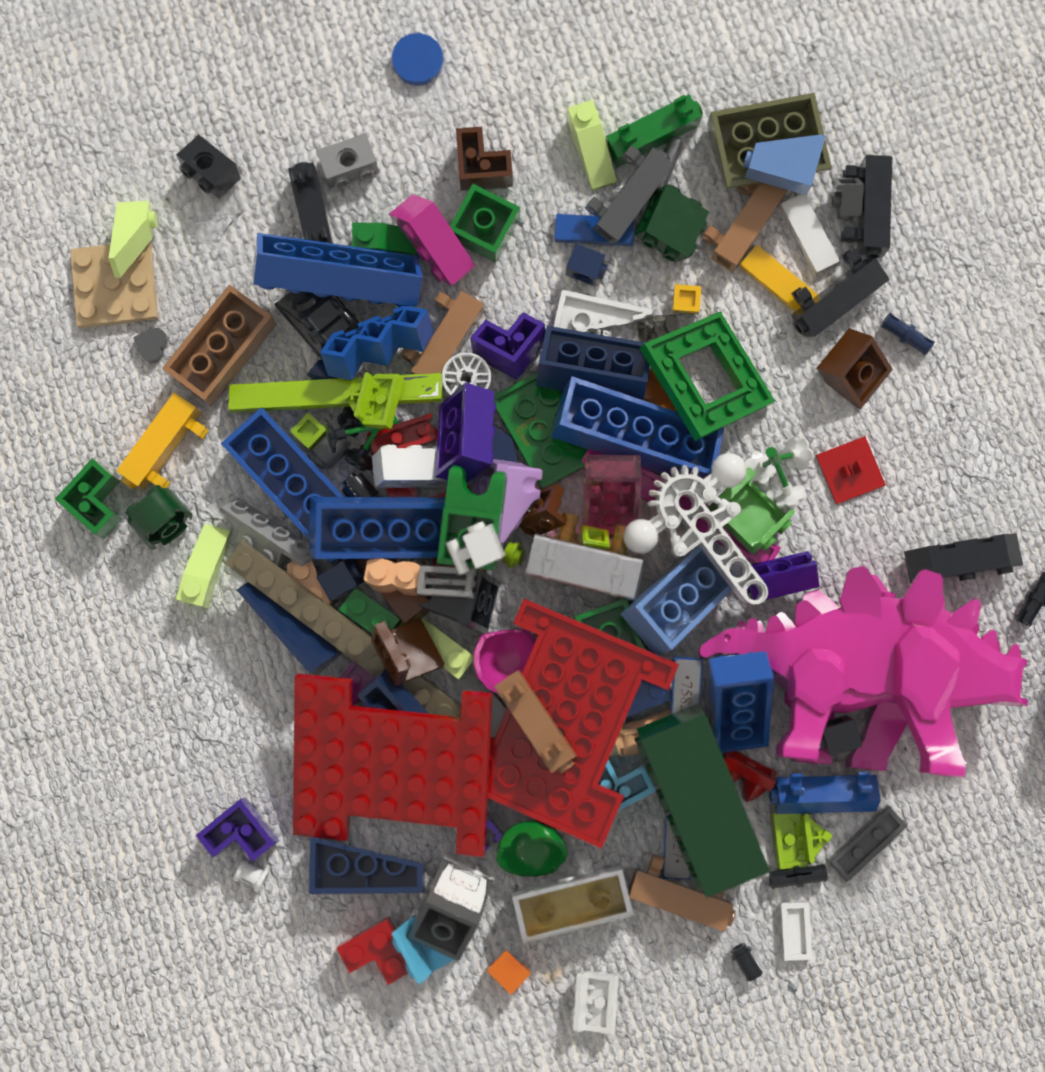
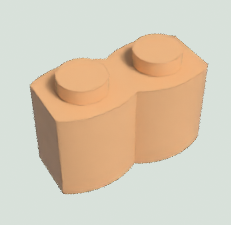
[364,558,427,596]
[287,561,334,607]

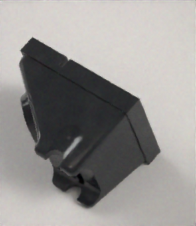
[274,291,360,360]
[420,568,501,634]

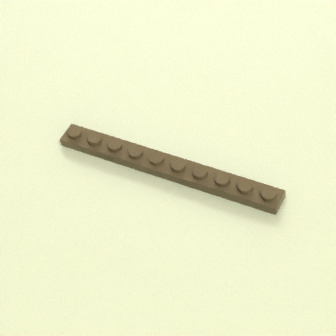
[225,540,461,717]

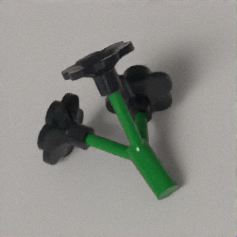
[325,407,398,471]

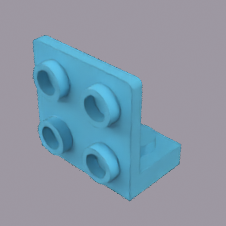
[392,914,454,985]

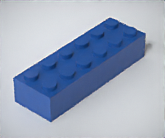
[253,233,423,307]
[551,376,724,479]
[221,407,344,566]
[309,497,466,559]

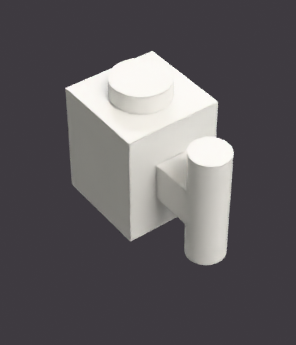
[446,521,505,575]

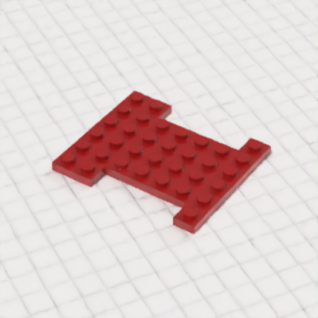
[488,599,679,849]
[293,674,492,857]

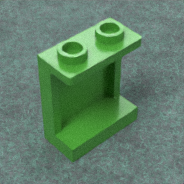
[708,466,795,555]

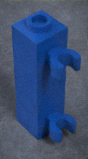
[769,771,881,814]

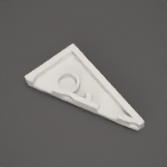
[553,290,653,333]

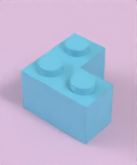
[598,760,656,811]

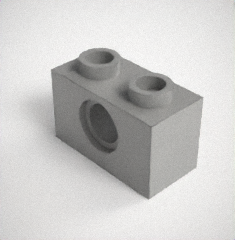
[316,133,379,188]

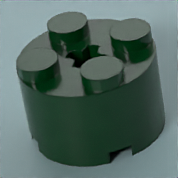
[125,485,192,549]

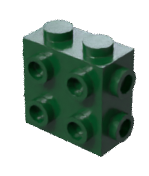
[634,184,709,262]

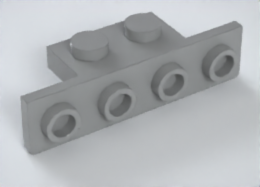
[220,498,314,570]

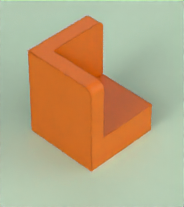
[487,950,531,995]

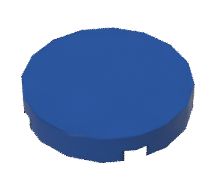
[392,33,444,86]

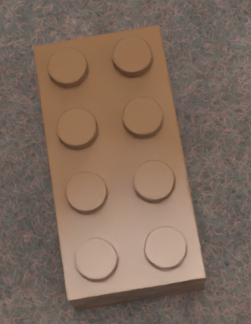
[162,284,277,407]

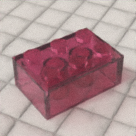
[581,455,642,538]

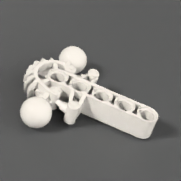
[623,453,768,605]

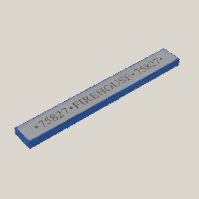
[662,656,702,880]

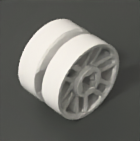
[442,353,492,398]

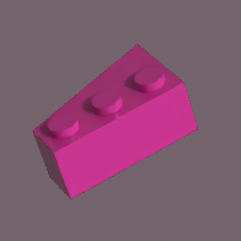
[389,194,476,286]

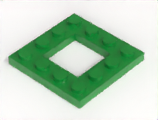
[639,311,775,441]

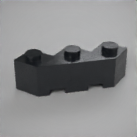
[904,533,1023,584]

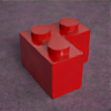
[336,916,408,985]

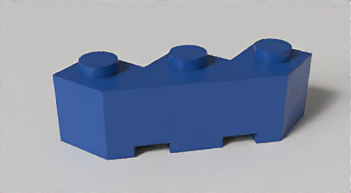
[320,305,434,380]

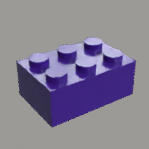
[435,382,496,484]

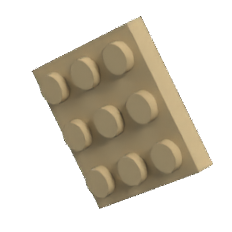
[70,242,159,328]

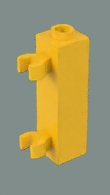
[116,392,209,491]

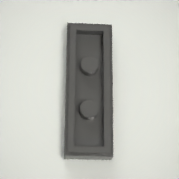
[827,805,907,882]

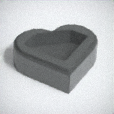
[133,328,168,363]

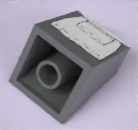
[407,855,494,961]

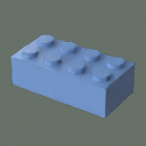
[621,545,735,655]

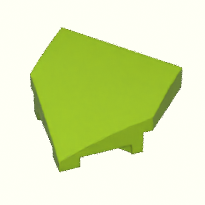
[342,372,404,429]
[770,812,833,869]

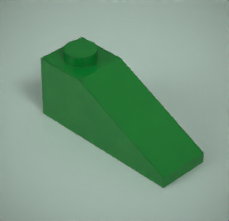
[352,223,422,259]

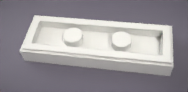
[779,194,840,275]

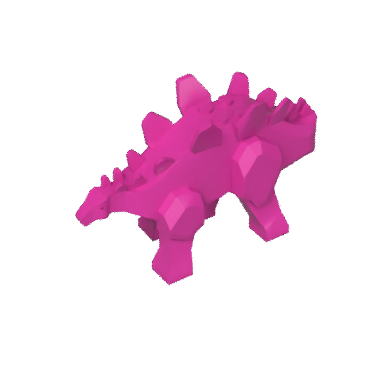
[698,566,1028,777]

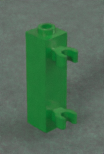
[606,94,703,168]

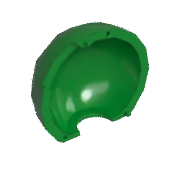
[496,820,569,877]

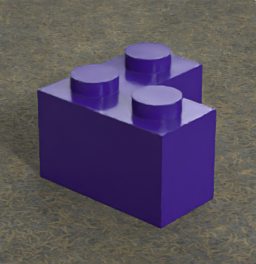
[470,312,546,380]
[195,798,280,862]

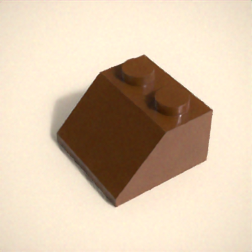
[816,328,893,409]

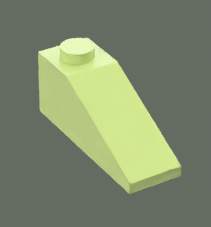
[567,100,617,191]
[109,201,158,278]
[176,524,231,609]
[398,618,472,680]

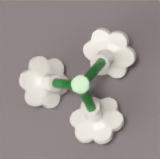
[744,438,814,509]

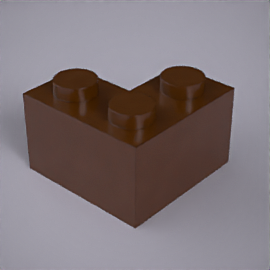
[456,126,513,191]

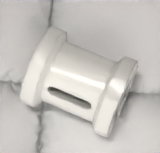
[233,858,270,893]

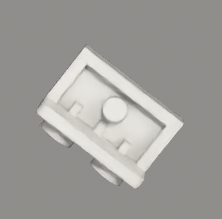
[571,970,619,1035]

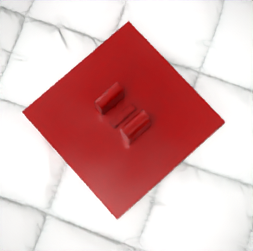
[815,436,886,505]

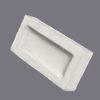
[779,901,813,961]

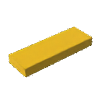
[739,245,818,312]

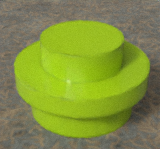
[502,542,525,569]

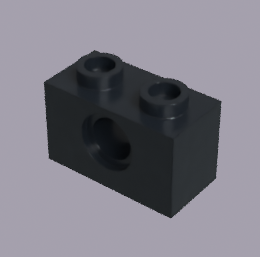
[176,134,241,199]

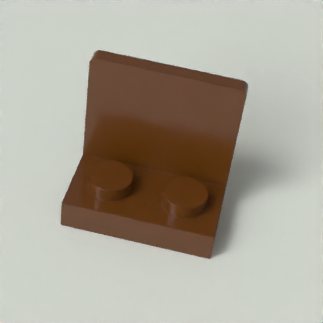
[371,619,445,687]

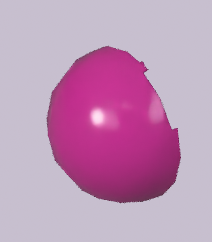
[472,628,536,694]

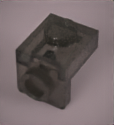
[637,314,680,343]

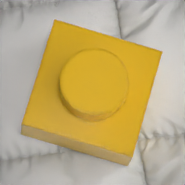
[672,284,701,315]

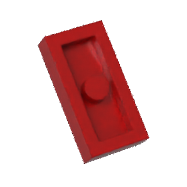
[722,751,777,802]

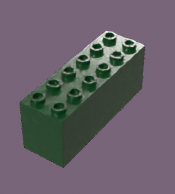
[634,703,770,898]

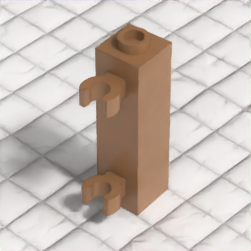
[702,183,788,273]
[401,290,485,374]
[494,670,577,774]
[628,854,736,932]

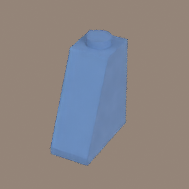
[743,134,826,195]

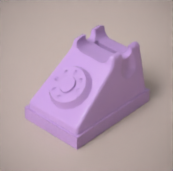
[472,459,542,544]

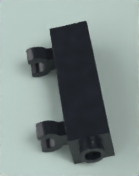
[841,154,892,259]
[288,162,334,244]
[791,249,890,337]

